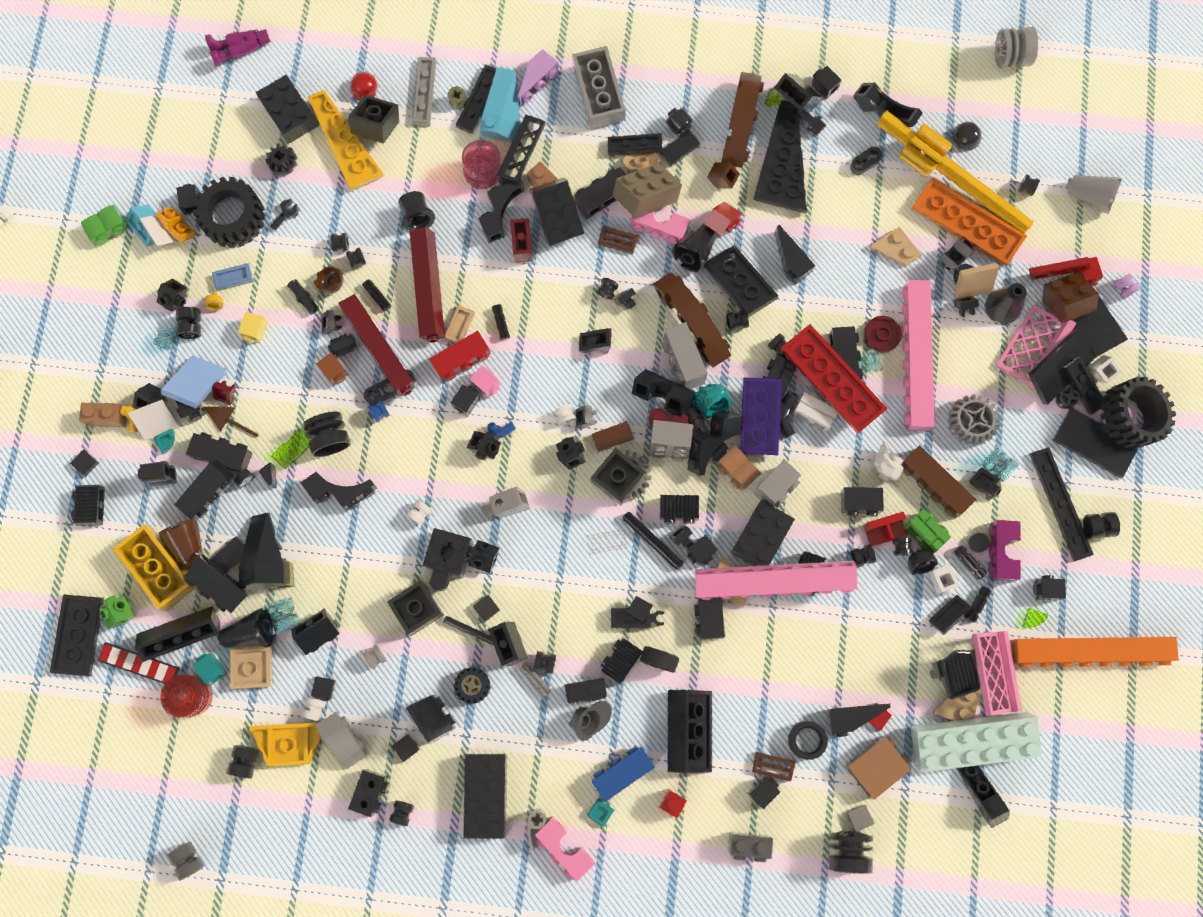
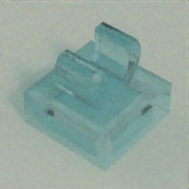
[861,349,883,372]

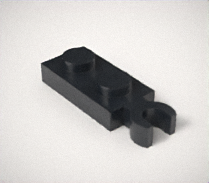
[611,608,664,629]

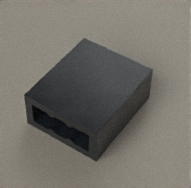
[774,73,823,112]

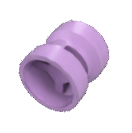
[1113,273,1141,299]

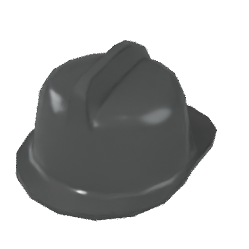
[568,701,612,741]

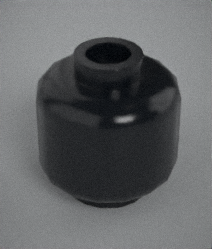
[666,107,693,135]

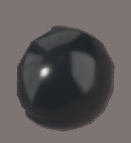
[953,121,982,151]
[907,549,938,575]

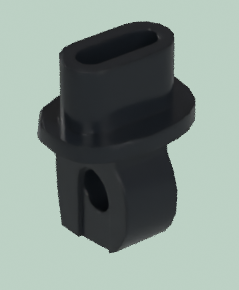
[799,111,827,136]

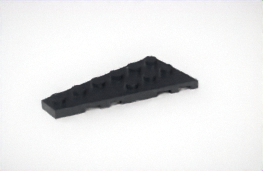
[753,100,807,214]

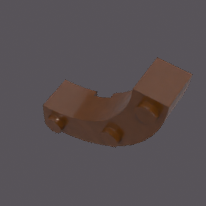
[721,71,764,168]
[653,272,731,368]

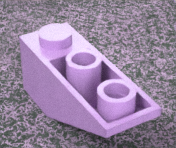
[518,49,559,106]

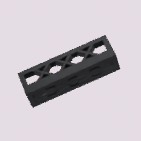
[497,114,546,185]

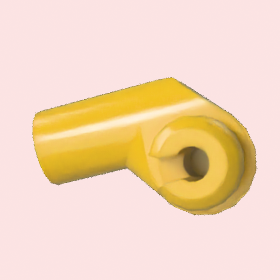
[120,406,138,432]

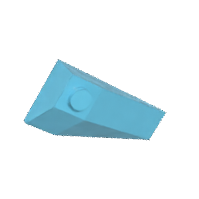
[480,67,521,143]

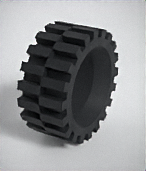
[193,177,265,248]
[1100,376,1176,449]

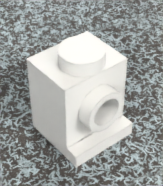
[927,564,960,596]

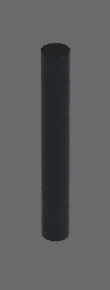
[443,615,494,646]

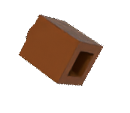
[316,353,348,386]

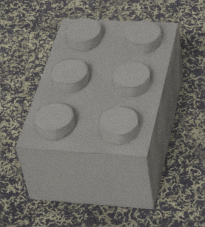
[661,322,707,389]
[649,420,693,462]

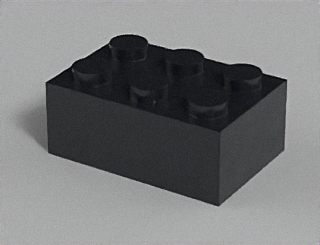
[255,74,319,144]
[529,177,585,246]
[730,500,795,566]
[182,551,247,613]

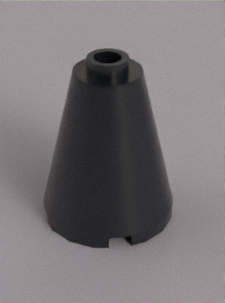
[672,221,718,272]
[984,283,1027,325]
[218,608,277,648]

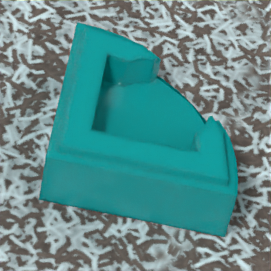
[154,429,175,455]

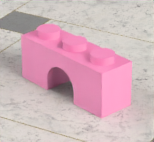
[630,211,690,245]
[535,816,595,881]

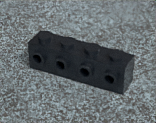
[134,606,221,662]

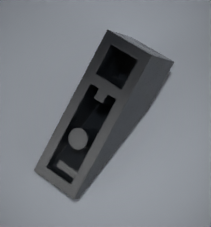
[774,224,816,285]
[828,703,891,737]

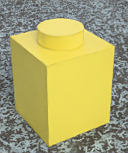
[238,311,268,343]

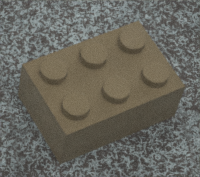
[613,163,682,218]

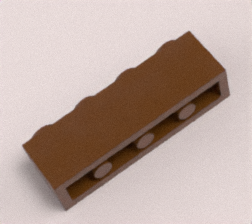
[901,445,977,518]

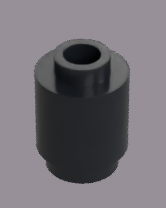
[328,333,358,358]

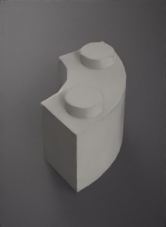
[316,712,367,769]

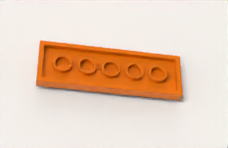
[912,177,1027,267]

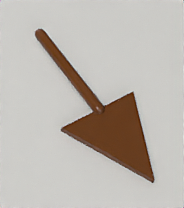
[204,406,259,437]

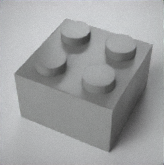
[754,459,801,508]

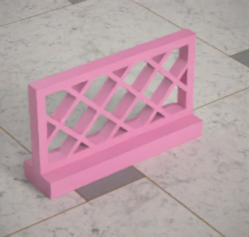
[996,305,1076,391]
[972,631,1022,716]

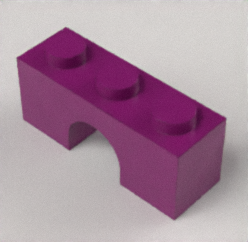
[988,520,1021,582]

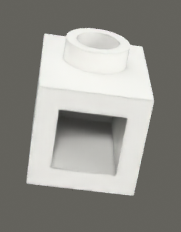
[1088,355,1123,384]

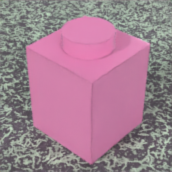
[469,365,500,398]

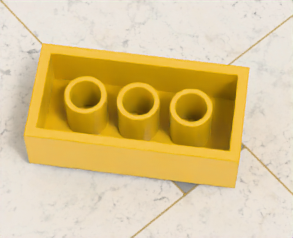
[113,524,197,611]

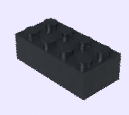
[463,753,507,839]

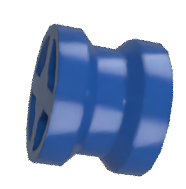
[367,399,390,423]

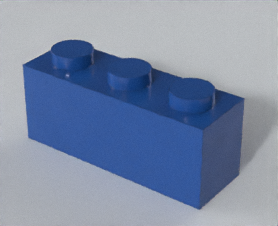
[591,746,655,802]

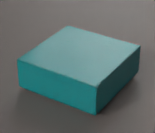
[587,798,615,827]

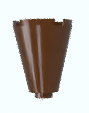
[159,519,203,567]

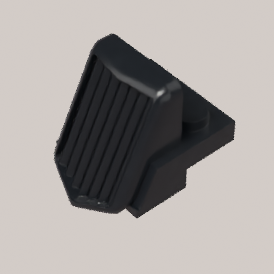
[929,649,981,699]

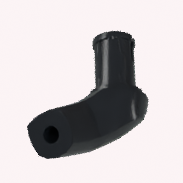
[780,391,799,439]

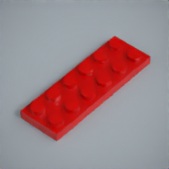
[780,324,888,434]

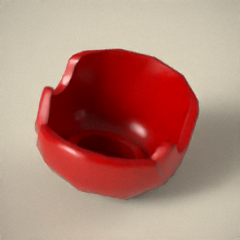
[350,72,378,100]

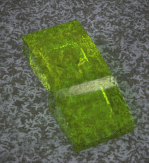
[271,428,311,469]

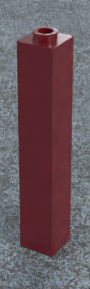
[409,227,445,343]
[339,294,415,398]

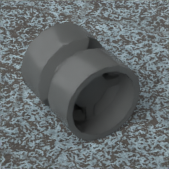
[166,841,204,881]

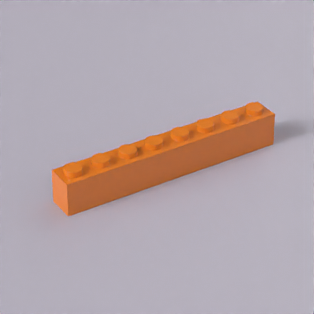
[1011,637,1179,667]

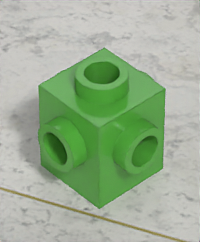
[99,595,134,630]

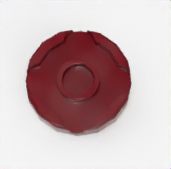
[863,315,902,353]

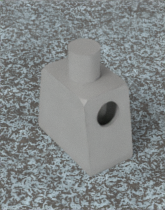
[482,486,530,518]

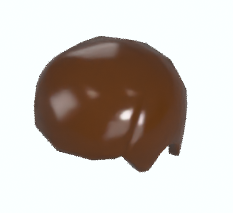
[314,266,344,294]

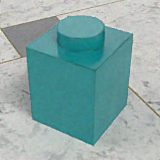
[192,653,227,686]

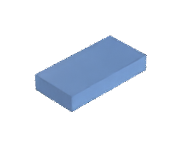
[212,263,254,291]

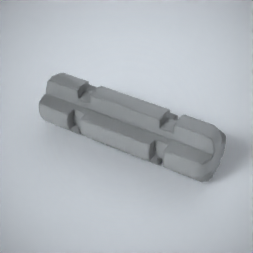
[519,663,551,697]

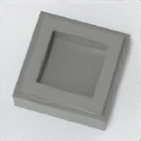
[846,804,874,831]

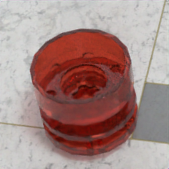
[160,674,213,717]

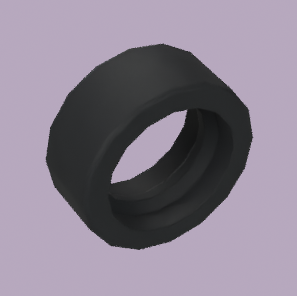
[640,646,680,673]
[788,721,828,760]

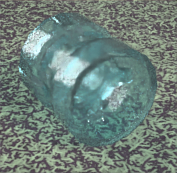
[153,326,176,350]

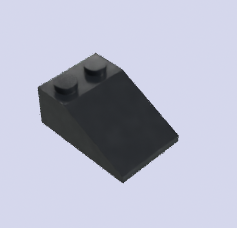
[406,695,456,743]

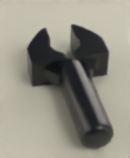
[270,199,299,230]

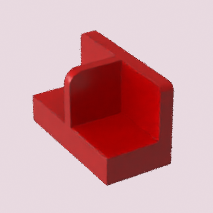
[863,511,907,547]

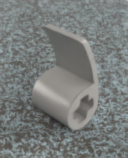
[527,809,547,851]

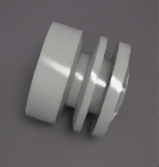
[995,27,1038,68]

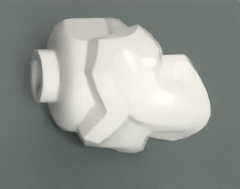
[875,441,904,482]

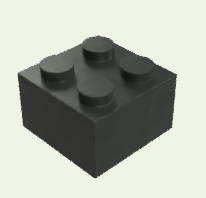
[349,94,400,144]
[590,448,646,506]
[387,580,444,636]

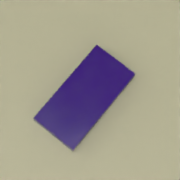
[740,377,783,456]

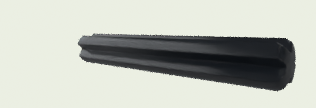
[622,511,683,570]

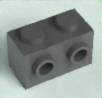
[728,832,773,863]

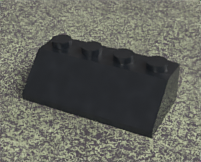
[667,690,712,773]

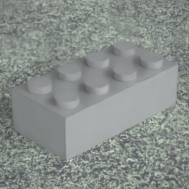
[572,46,626,129]

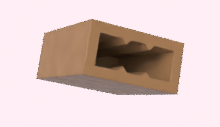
[845,736,912,800]

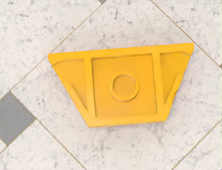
[249,722,322,766]

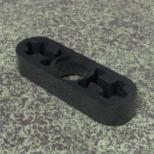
[364,369,416,405]

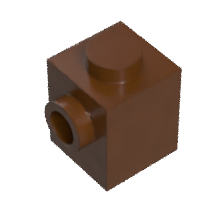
[706,162,740,189]

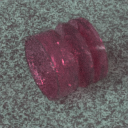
[462,140,501,189]

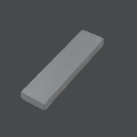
[412,57,437,127]

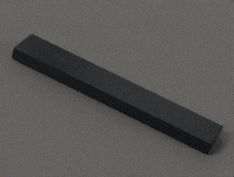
[1029,447,1094,562]

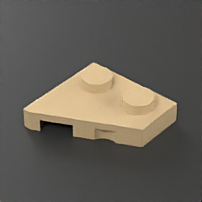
[870,226,922,267]

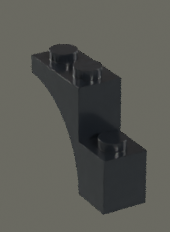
[853,82,923,127]
[478,178,525,244]
[687,410,742,476]
[300,471,377,511]

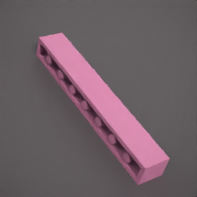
[901,280,935,431]
[695,561,858,600]

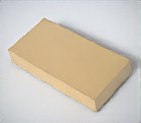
[443,305,475,344]

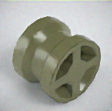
[448,86,467,110]

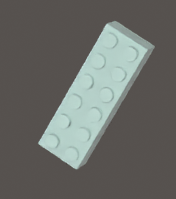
[911,711,1042,772]

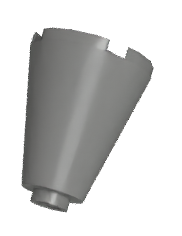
[1065,175,1122,214]

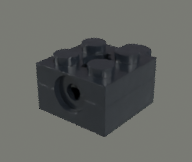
[422,528,474,591]

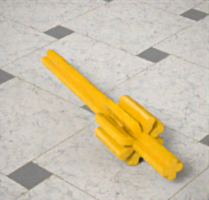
[876,110,1034,234]

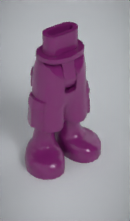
[204,29,271,67]

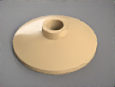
[623,153,660,171]

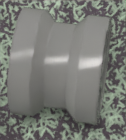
[362,645,387,670]

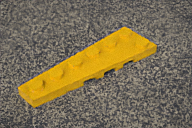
[307,90,384,191]

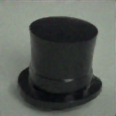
[398,191,435,231]

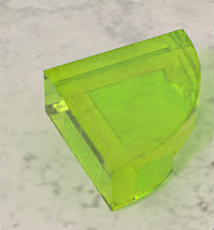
[764,88,782,107]
[1022,608,1049,628]

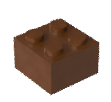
[1042,272,1099,323]

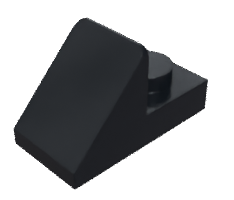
[579,328,612,354]

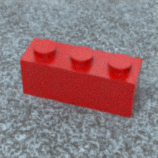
[429,330,491,382]

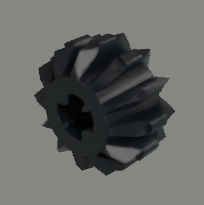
[265,143,297,175]

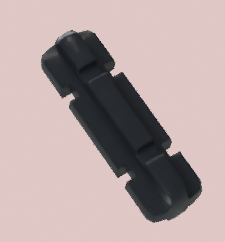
[362,279,391,312]
[492,304,510,340]
[954,545,987,580]
[965,586,992,623]

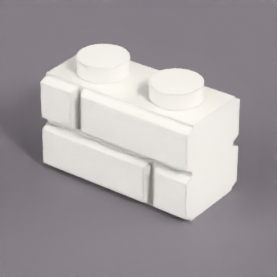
[793,392,838,432]

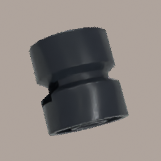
[176,307,201,339]
[1083,512,1120,540]
[226,745,259,779]

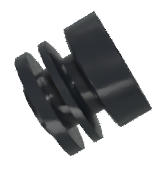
[302,411,351,457]
[829,830,873,874]

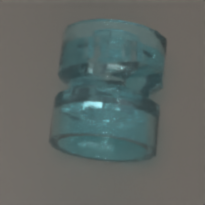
[981,446,1019,483]
[267,598,300,633]

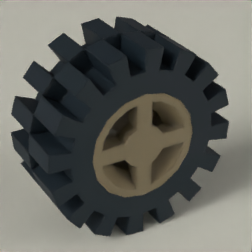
[453,667,491,704]

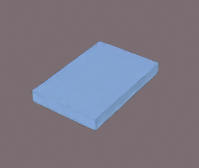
[161,355,226,408]

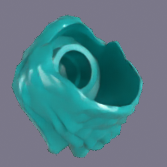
[693,384,731,418]

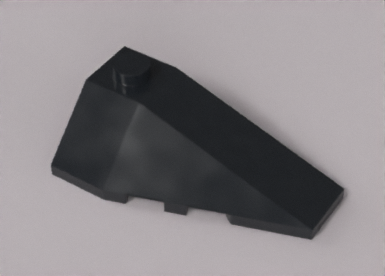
[239,512,286,592]

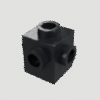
[156,278,188,312]
[466,431,501,461]
[556,436,586,470]
[467,540,500,573]

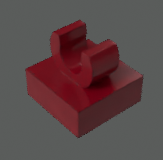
[212,380,236,405]

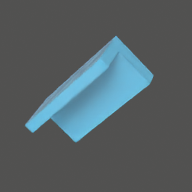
[125,204,156,247]

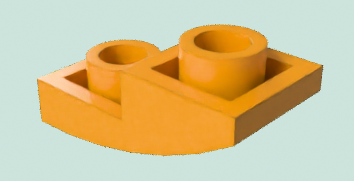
[156,207,195,243]

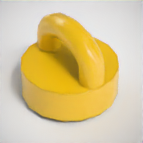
[204,291,223,311]

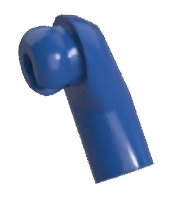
[487,421,516,438]

